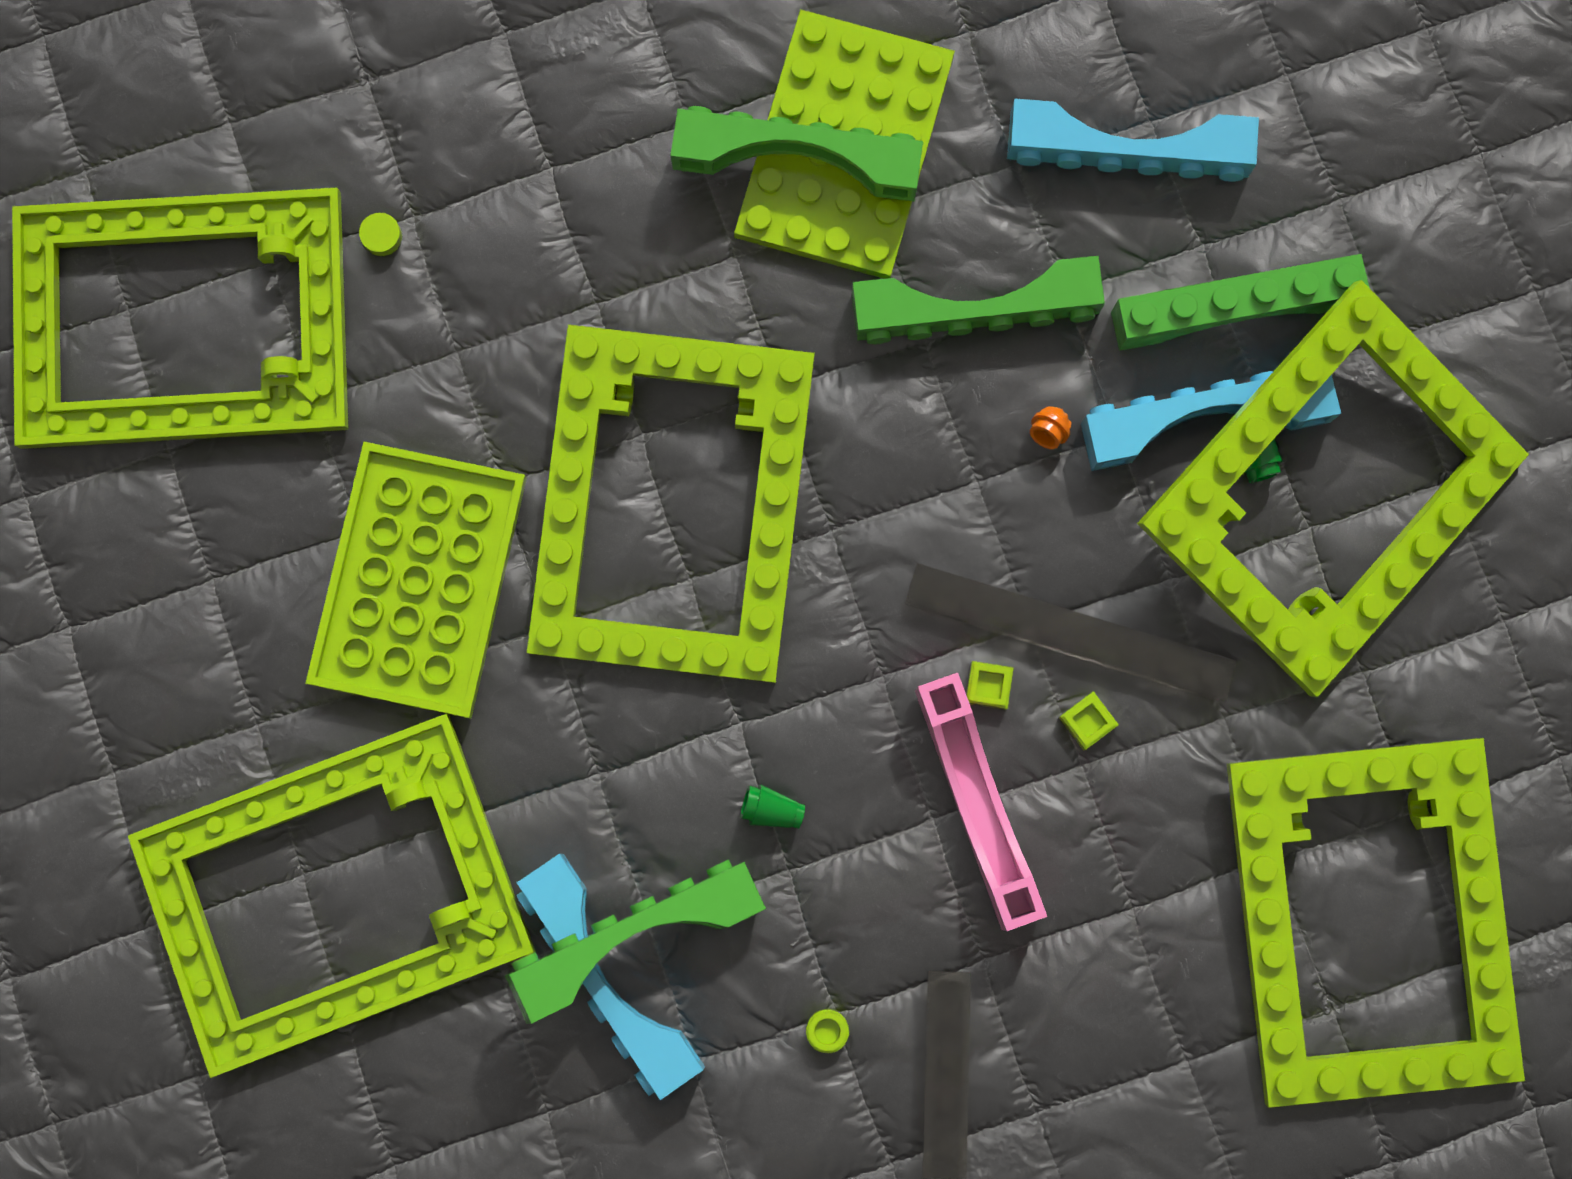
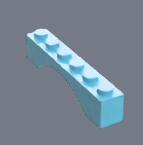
[1007,99,1259,182]
[1081,371,1341,471]
[517,854,705,1100]

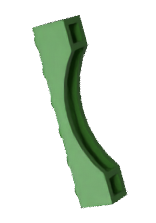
[670,106,923,202]
[1111,254,1369,351]
[852,256,1105,344]
[505,859,766,1024]

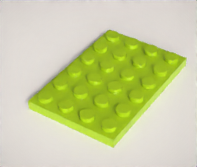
[734,9,955,279]
[305,442,527,719]

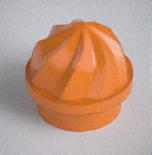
[1030,406,1072,449]

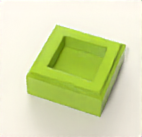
[966,661,1013,710]
[1059,691,1119,751]

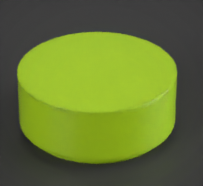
[359,213,402,256]
[806,1009,849,1053]

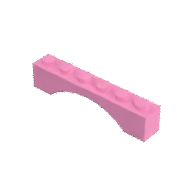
[915,673,1047,931]

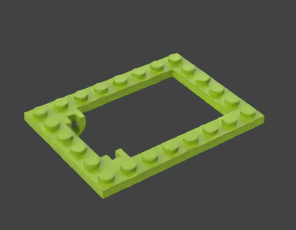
[12,188,348,449]
[1137,280,1529,697]
[527,324,815,683]
[128,713,536,1078]
[1227,738,1525,1108]

